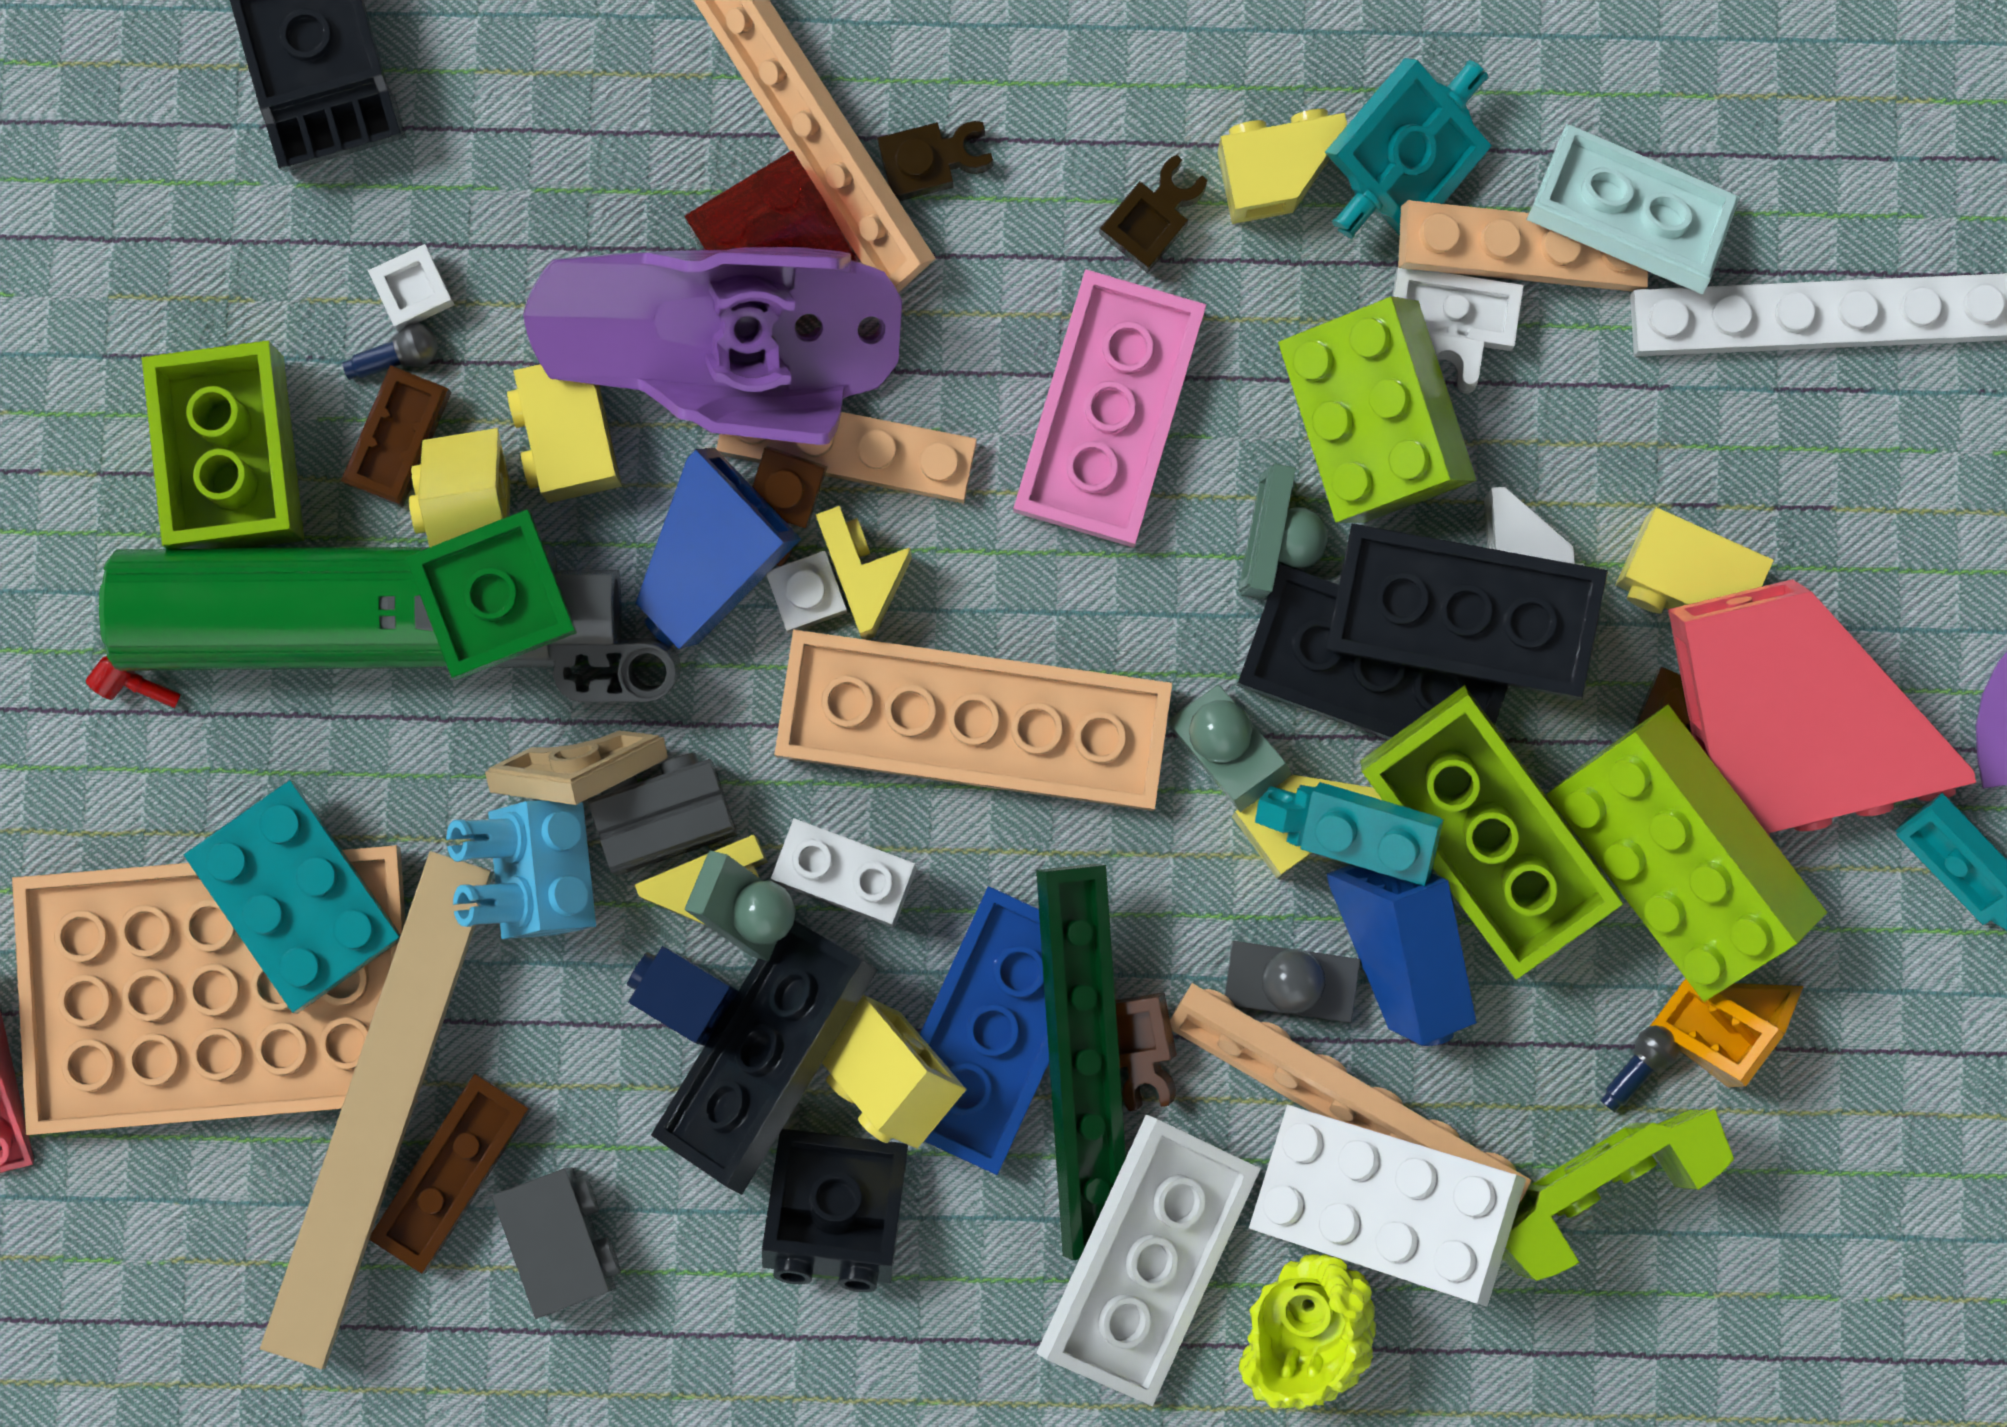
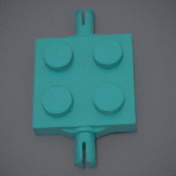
[1325,58,1492,239]

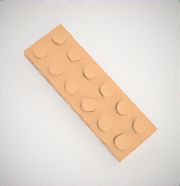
[774,629,1172,811]

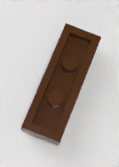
[369,1074,532,1274]

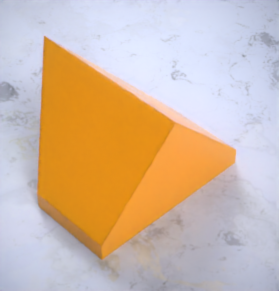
[1650,978,1804,1088]

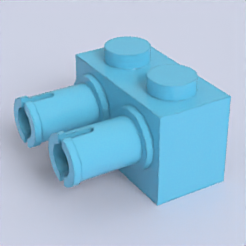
[446,800,596,939]

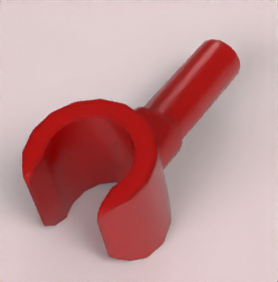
[86,656,181,709]

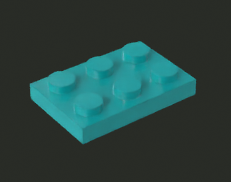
[183,780,401,1014]

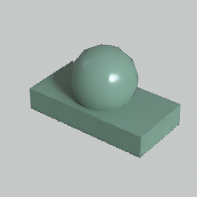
[1238,463,1328,599]
[1167,684,1292,812]
[685,850,796,961]

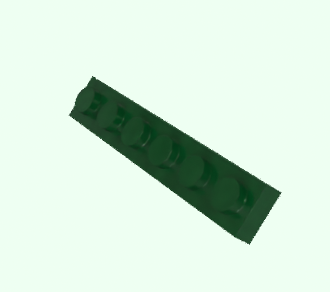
[1036,864,1126,1260]

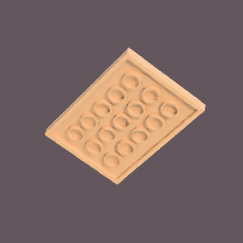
[12,845,418,1135]

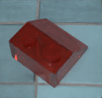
[684,150,857,262]

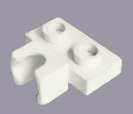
[1392,268,1524,394]

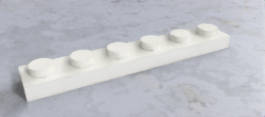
[1630,273,2007,357]

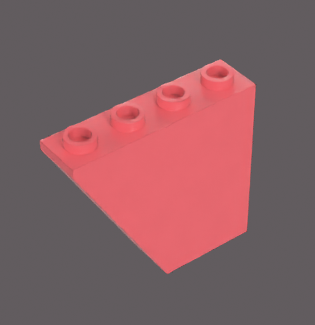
[1668,579,1976,837]

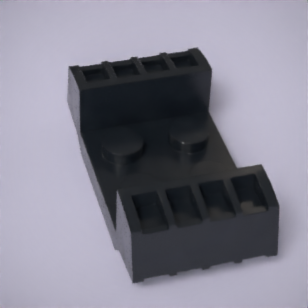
[230,0,406,172]

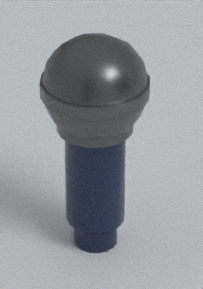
[342,324,438,380]
[1600,1025,1680,1113]

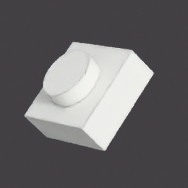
[368,244,455,332]
[767,551,848,634]

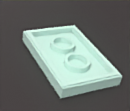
[1526,124,1740,294]

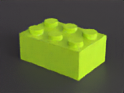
[1278,296,1477,523]
[141,340,305,549]

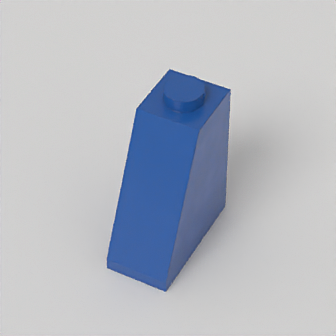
[636,447,801,649]
[1327,864,1477,1046]

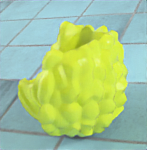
[1238,1254,1376,1410]

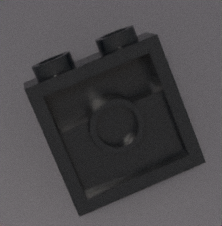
[762,1129,908,1292]

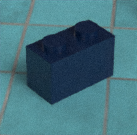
[627,946,738,1046]

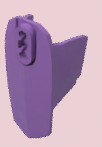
[523,247,902,445]

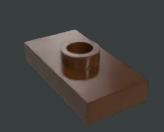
[341,365,452,508]

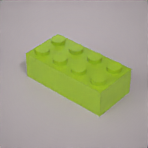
[1360,685,1623,980]
[1546,705,1828,1002]

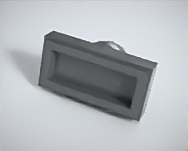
[1224,941,1360,1023]

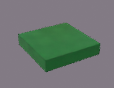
[405,509,577,681]

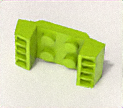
[1502,1109,1734,1281]

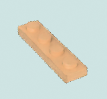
[1398,200,1648,292]
[716,412,977,504]

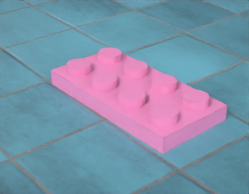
[1013,269,1207,548]

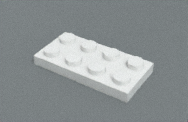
[1249,1105,1526,1307]
[1036,1114,1261,1406]

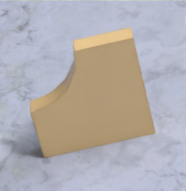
[485,730,668,805]

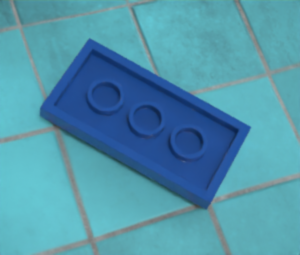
[920,886,1049,1175]

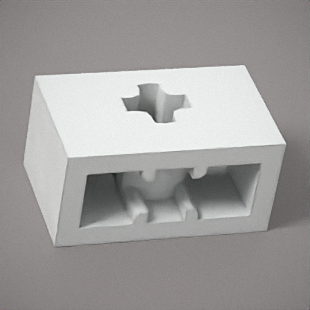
[771,818,917,928]

